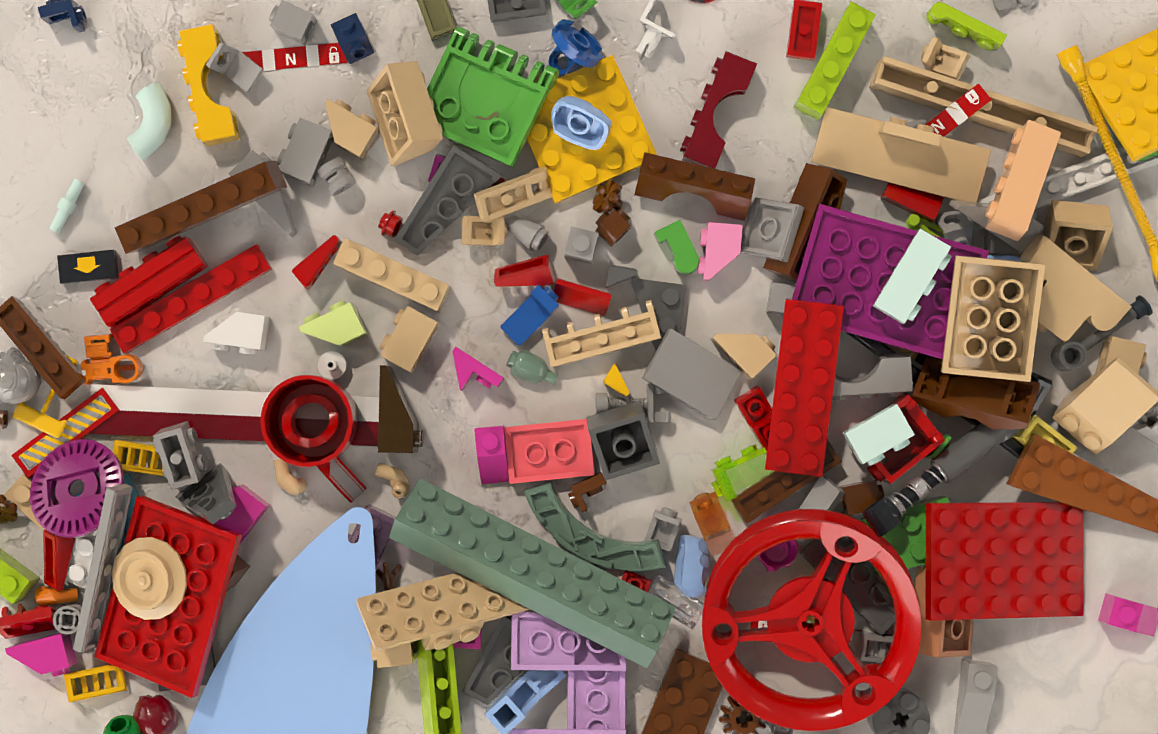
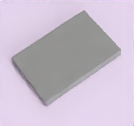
[642,329,742,420]

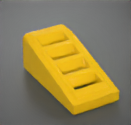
[112,440,164,476]
[64,664,127,703]

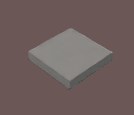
[740,197,805,262]

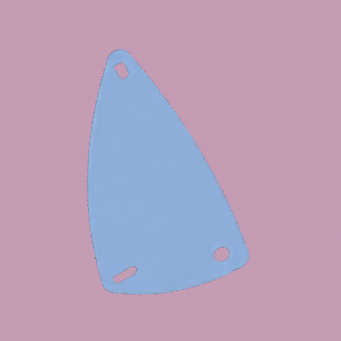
[186,507,376,734]

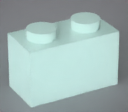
[843,404,915,466]

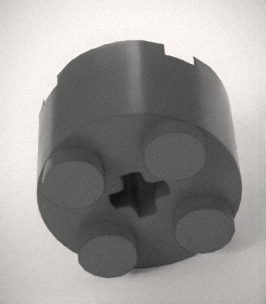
[867,687,930,734]

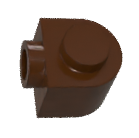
[595,207,631,247]

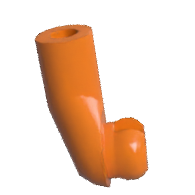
[34,586,78,606]

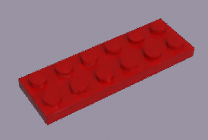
[765,298,844,477]

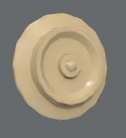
[111,537,187,620]

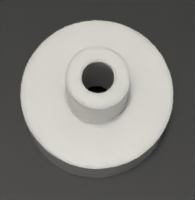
[318,351,348,380]

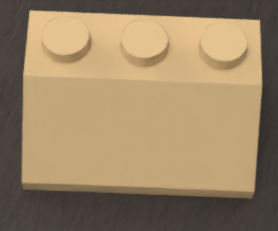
[366,61,443,167]

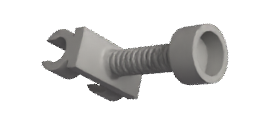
[596,384,670,423]

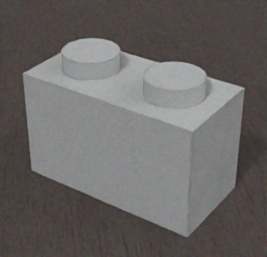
[277,118,334,187]

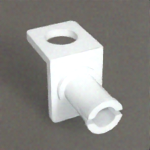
[635,0,676,59]

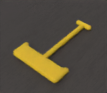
[12,355,78,438]

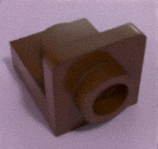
[568,472,607,513]

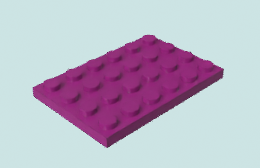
[792,204,989,360]

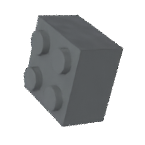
[586,400,660,481]

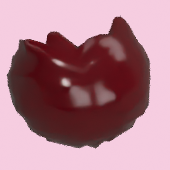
[133,695,178,734]

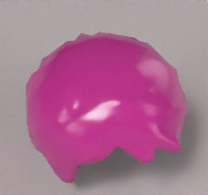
[757,540,799,572]

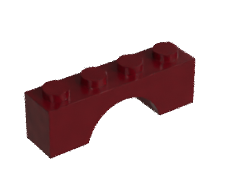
[680,51,757,169]

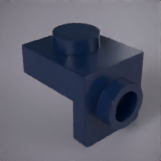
[38,0,87,32]
[330,13,374,64]

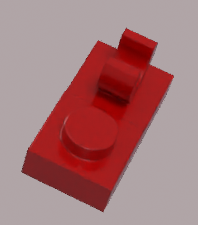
[0,603,56,639]

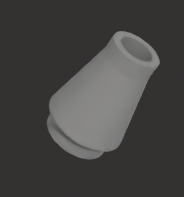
[506,215,549,251]

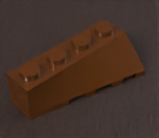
[763,163,848,284]

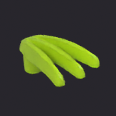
[906,214,943,237]

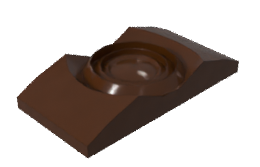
[912,356,1040,430]

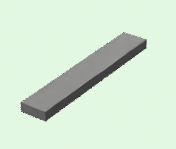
[73,484,132,653]

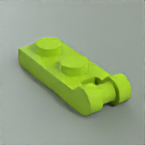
[926,2,1007,51]

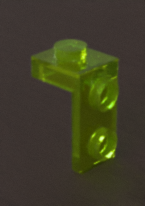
[710,444,766,502]

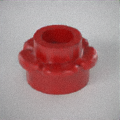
[378,210,403,238]

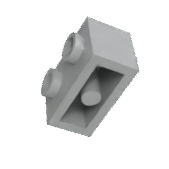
[153,421,207,490]

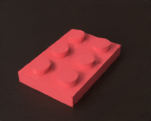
[504,419,595,484]

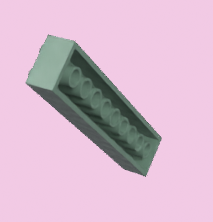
[389,478,676,668]

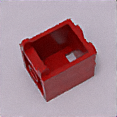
[849,395,946,484]

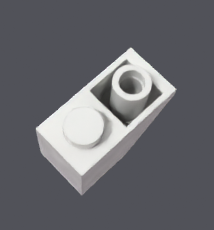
[203,312,270,355]

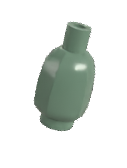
[506,350,558,385]

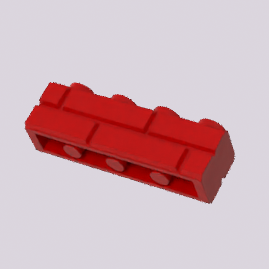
[90,235,209,328]

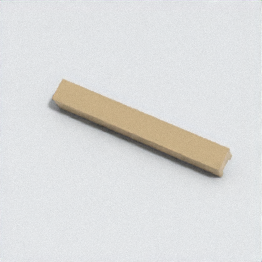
[869,56,1098,158]

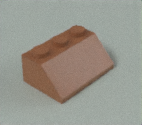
[914,566,974,658]

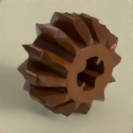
[719,696,766,734]

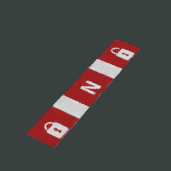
[242,43,347,71]
[925,84,991,137]

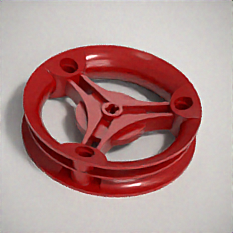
[702,509,922,731]

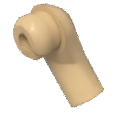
[273,459,307,495]
[374,462,410,499]

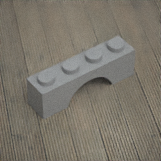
[832,353,913,400]

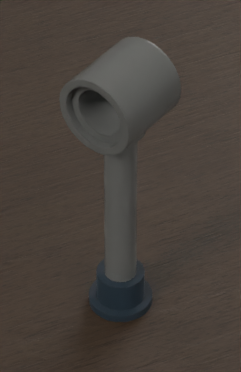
[1051,295,1153,371]

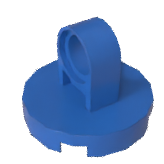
[548,19,603,75]

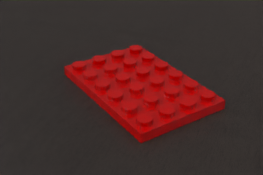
[94,495,242,698]
[925,502,1084,621]

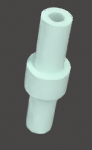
[49,178,85,234]

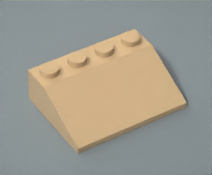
[941,256,1045,382]

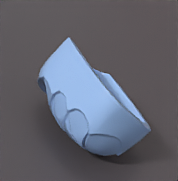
[551,96,612,150]
[674,535,710,598]

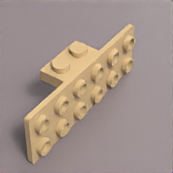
[811,107,991,202]
[356,572,531,651]

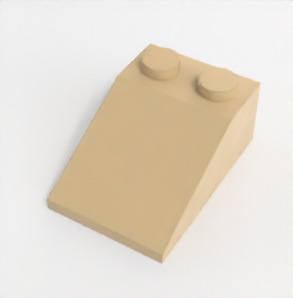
[1052,357,1158,455]

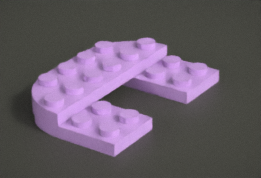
[510,612,626,734]

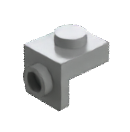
[644,507,683,552]

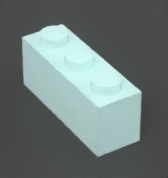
[873,229,952,324]

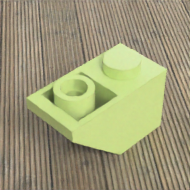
[299,300,368,346]

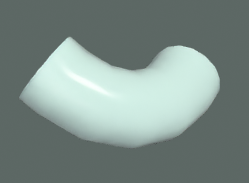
[127,82,171,161]

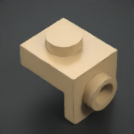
[921,37,970,80]
[462,216,507,246]

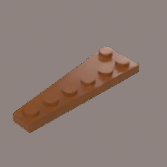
[1006,434,1158,533]

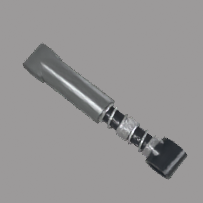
[861,423,1021,537]

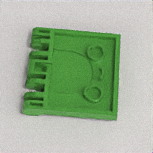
[427,26,559,168]

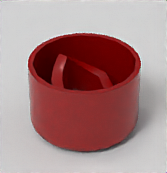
[260,375,358,467]

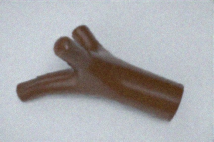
[375,562,402,591]

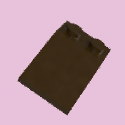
[378,365,423,453]

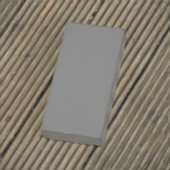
[799,475,845,511]

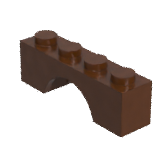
[634,152,756,221]

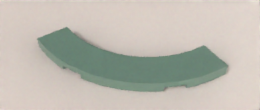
[524,482,667,572]

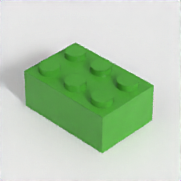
[860,495,949,576]

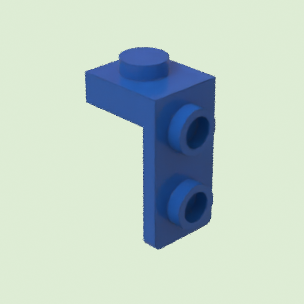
[500,285,559,346]

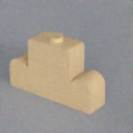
[1020,233,1132,342]

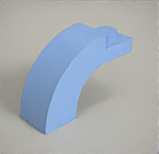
[485,670,566,734]

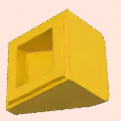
[603,363,630,396]

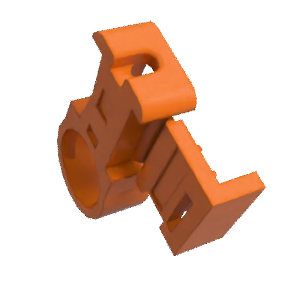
[81,334,143,385]

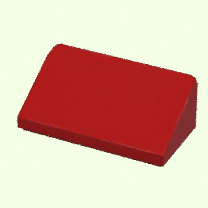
[881,182,944,222]
[554,279,612,316]

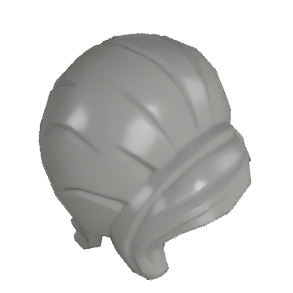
[0,347,41,404]

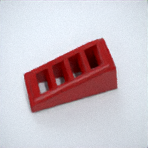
[291,235,342,289]
[494,254,555,287]
[43,529,75,591]

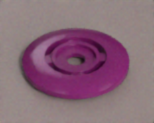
[30,439,124,538]

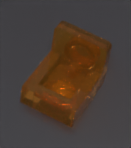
[689,492,731,541]

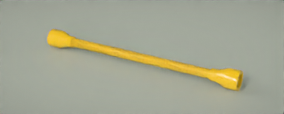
[1056,45,1158,282]

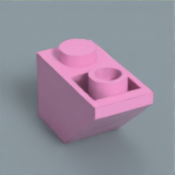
[697,222,743,281]

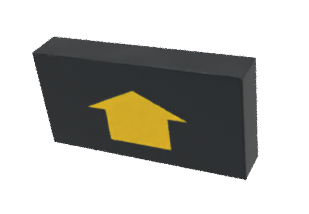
[57,249,119,284]

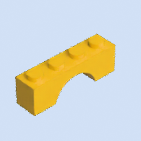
[177,24,240,146]

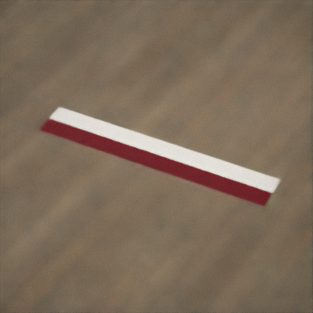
[89,384,379,447]

